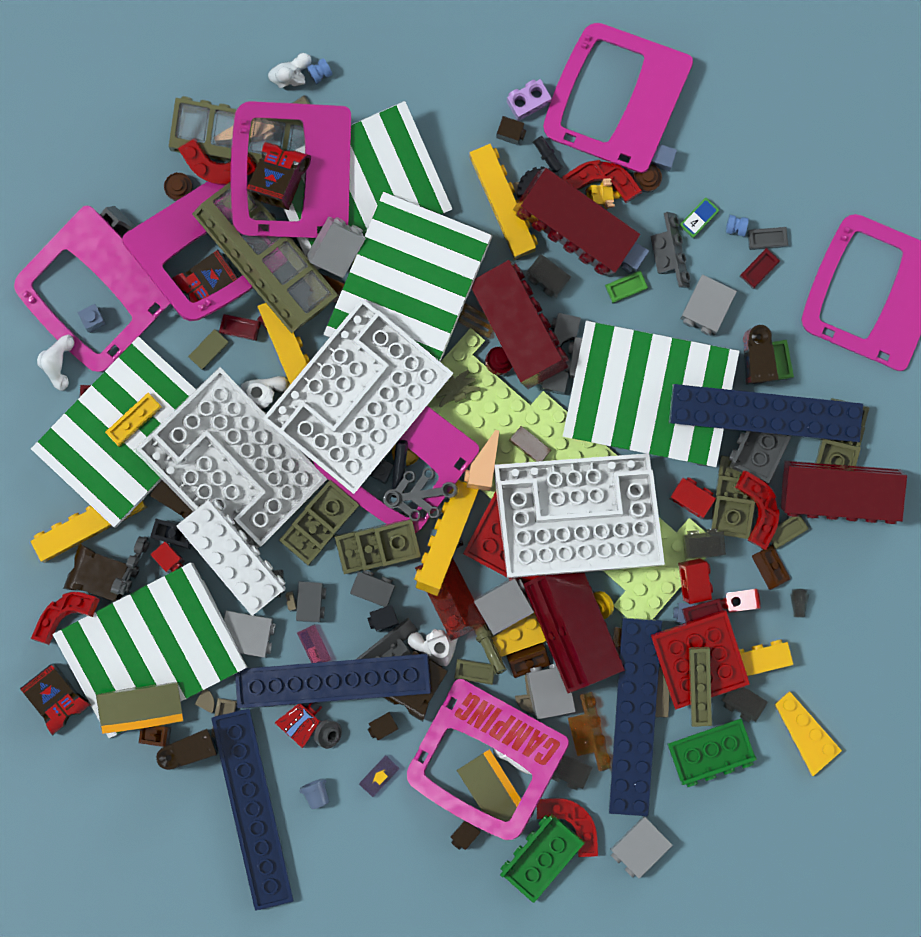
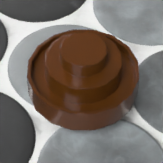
[634,164,662,192]
[164,172,193,201]

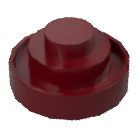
[485,346,512,375]

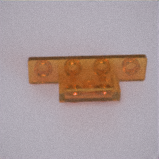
[568,692,611,771]

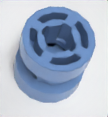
[307,58,333,84]
[726,214,748,237]

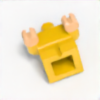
[586,178,620,209]

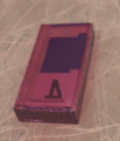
[297,624,331,663]

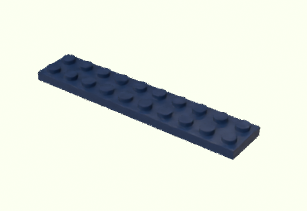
[669,384,863,442]
[609,617,662,816]
[235,654,431,708]
[211,708,294,911]

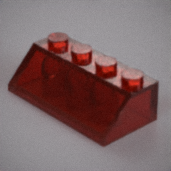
[415,558,486,641]

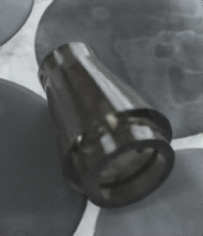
[790,589,809,617]

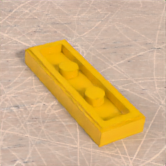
[105,393,162,447]

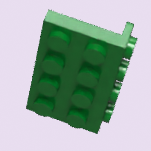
[667,718,757,787]
[500,814,585,903]

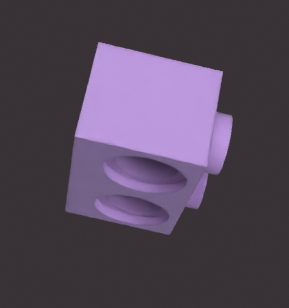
[507,79,552,121]

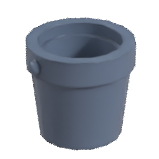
[299,778,330,809]

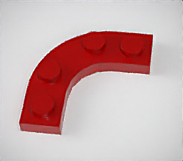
[178,138,257,184]
[562,160,642,203]
[735,471,780,550]
[31,592,100,645]
[536,798,598,857]

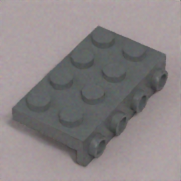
[729,431,791,485]

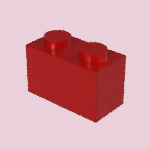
[669,477,716,519]
[150,542,185,573]
[678,558,713,604]

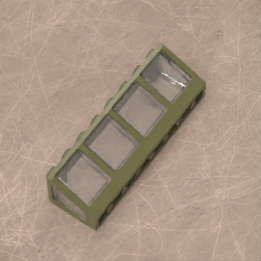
[169,96,305,166]
[192,182,338,333]

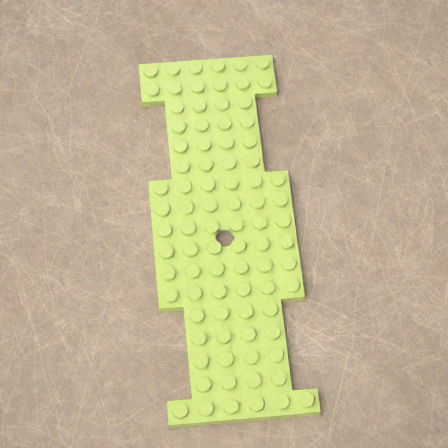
[427,328,719,619]

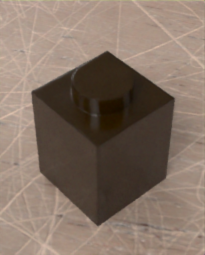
[496,116,527,145]
[367,712,399,740]
[450,821,481,850]

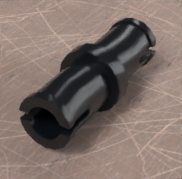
[532,136,563,173]

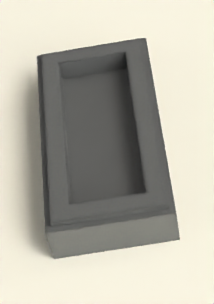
[748,227,788,250]

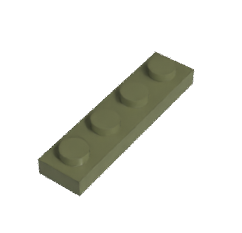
[689,647,712,727]

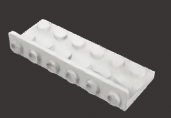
[177,498,286,616]

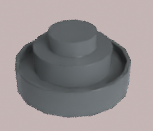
[314,719,342,749]

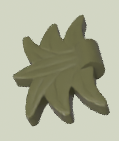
[435,370,480,407]

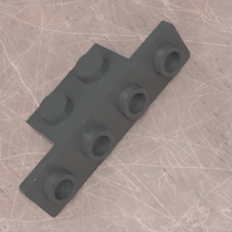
[650,212,690,288]
[355,618,417,660]

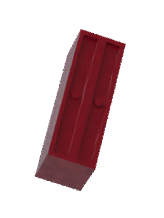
[513,168,641,276]
[471,260,569,389]
[780,461,907,524]
[523,572,625,693]

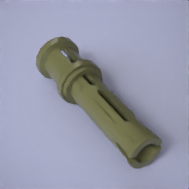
[469,616,507,675]

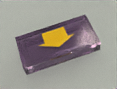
[359,755,400,797]

